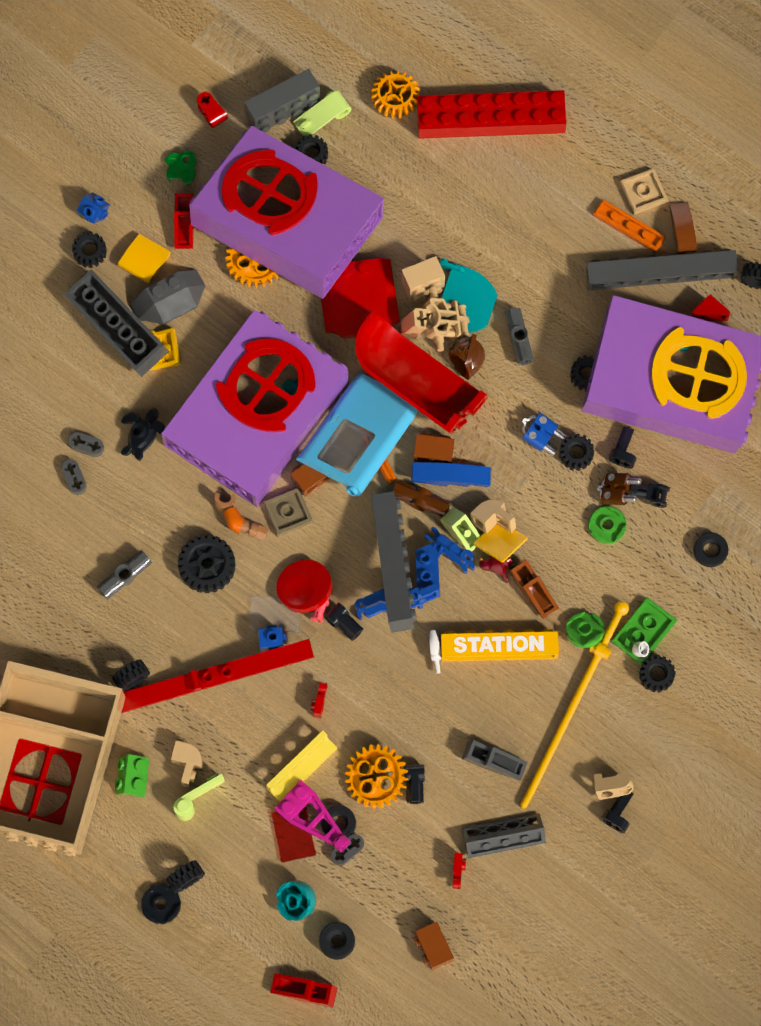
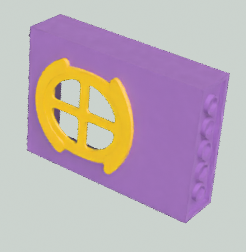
[581,295,761,454]

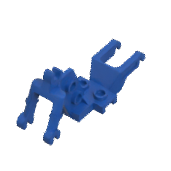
[355,527,475,620]

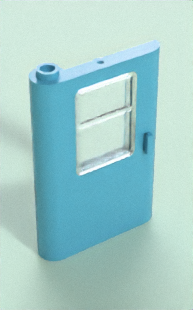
[296,373,419,496]

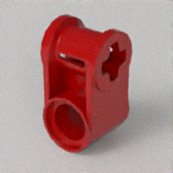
[197,92,228,129]

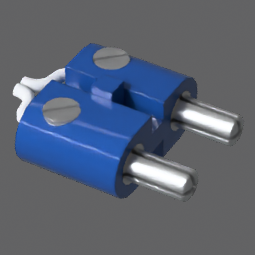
[522,412,567,456]

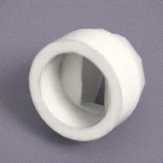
[632,641,649,657]

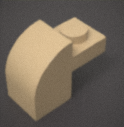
[470,500,516,534]
[171,741,203,787]

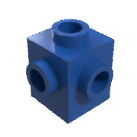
[77,192,110,224]
[258,625,287,652]

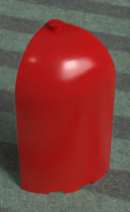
[355,307,488,434]

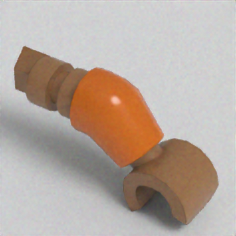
[214,492,269,540]

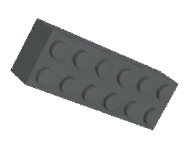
[64,269,169,377]

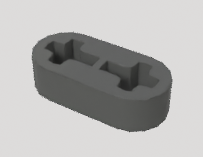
[69,432,104,457]
[62,459,87,495]
[331,834,364,866]

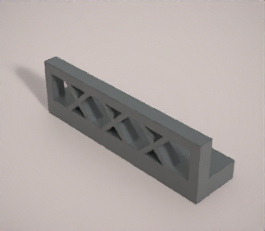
[462,813,546,858]

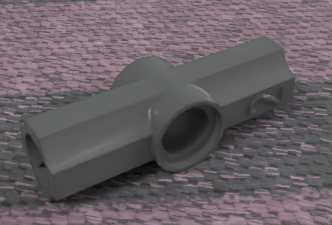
[504,307,534,366]
[96,550,152,600]

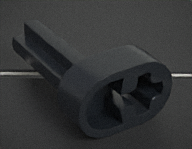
[608,426,637,469]
[601,792,634,834]

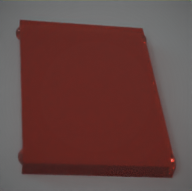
[271,806,316,863]

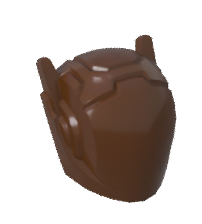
[448,334,485,380]

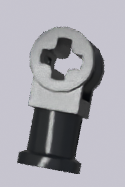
[631,483,670,508]

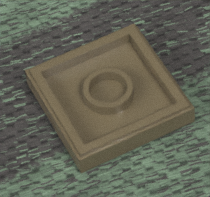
[263,487,313,537]

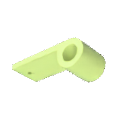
[293,90,351,138]
[174,774,225,821]

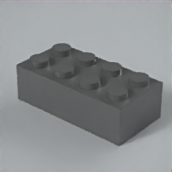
[244,69,321,133]

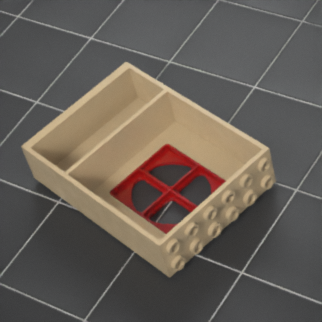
[0,661,126,857]

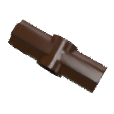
[393,480,451,517]

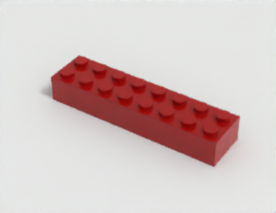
[417,90,567,139]

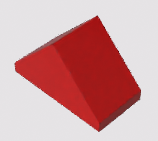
[691,294,730,321]

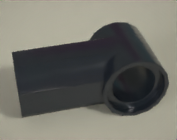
[324,602,363,641]
[405,765,425,804]

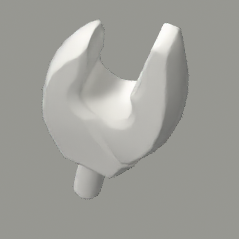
[429,630,441,674]

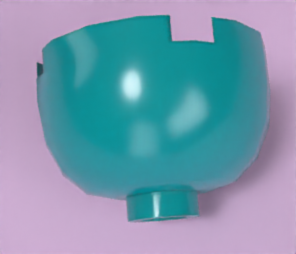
[276,880,316,921]

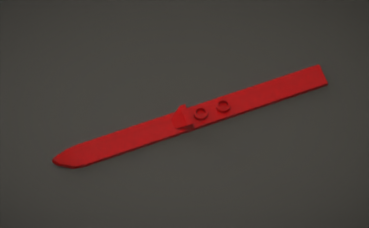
[121,639,314,713]

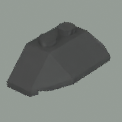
[131,270,205,324]

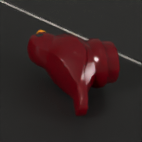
[479,556,513,583]

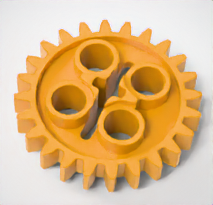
[225,247,278,288]
[345,744,408,809]

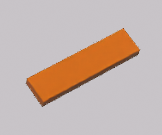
[593,199,666,253]

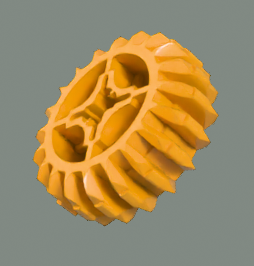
[371,70,420,119]

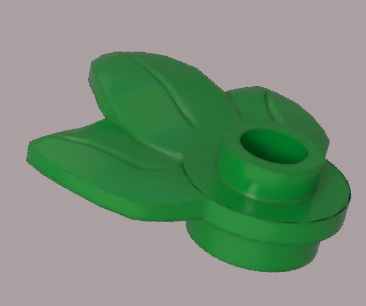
[164,151,197,186]

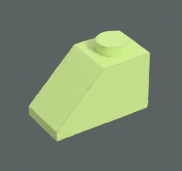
[440,508,480,551]

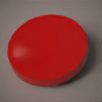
[276,560,333,613]

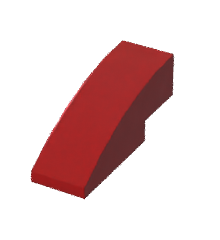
[174,193,194,249]
[270,973,338,1008]

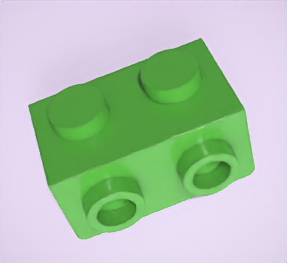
[114,754,149,798]

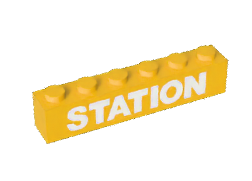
[441,629,559,661]

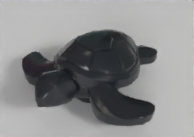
[121,408,165,461]

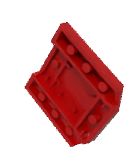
[321,258,400,339]

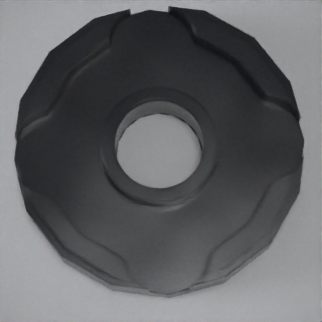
[141,884,181,925]

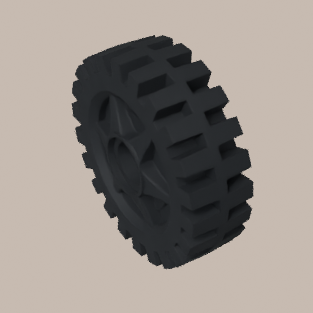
[178,534,235,593]

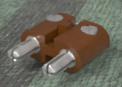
[597,472,641,506]

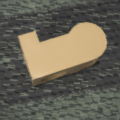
[594,772,634,800]

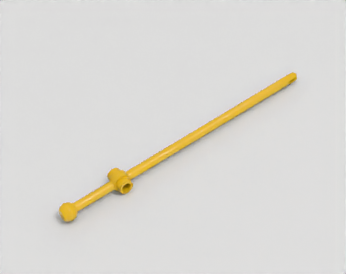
[520,601,629,809]

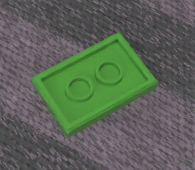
[611,597,677,666]

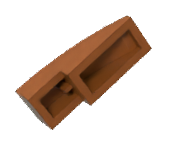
[669,202,697,254]
[508,560,559,619]

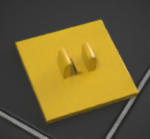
[473,524,528,563]

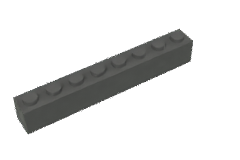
[586,249,739,290]
[372,491,417,633]

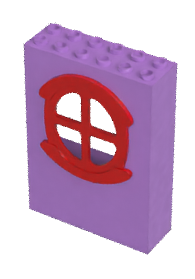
[189,126,384,299]
[161,310,349,507]

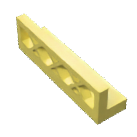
[266,731,337,802]

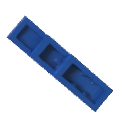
[411,462,491,487]

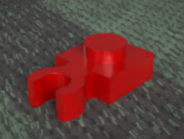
[310,682,328,719]
[452,853,466,889]

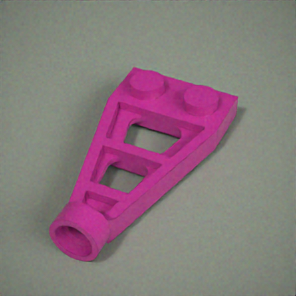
[275,780,351,852]

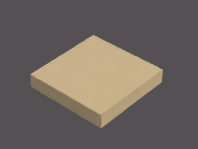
[619,168,668,215]

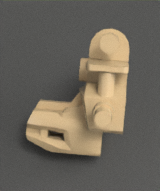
[401,287,470,352]

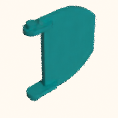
[439,258,498,333]

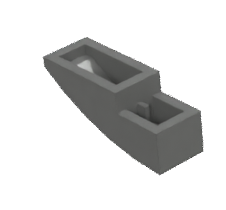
[462,740,528,781]

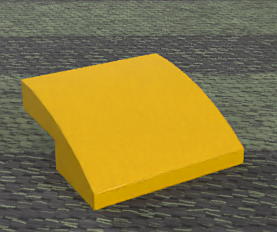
[118,234,171,284]
[150,328,181,370]

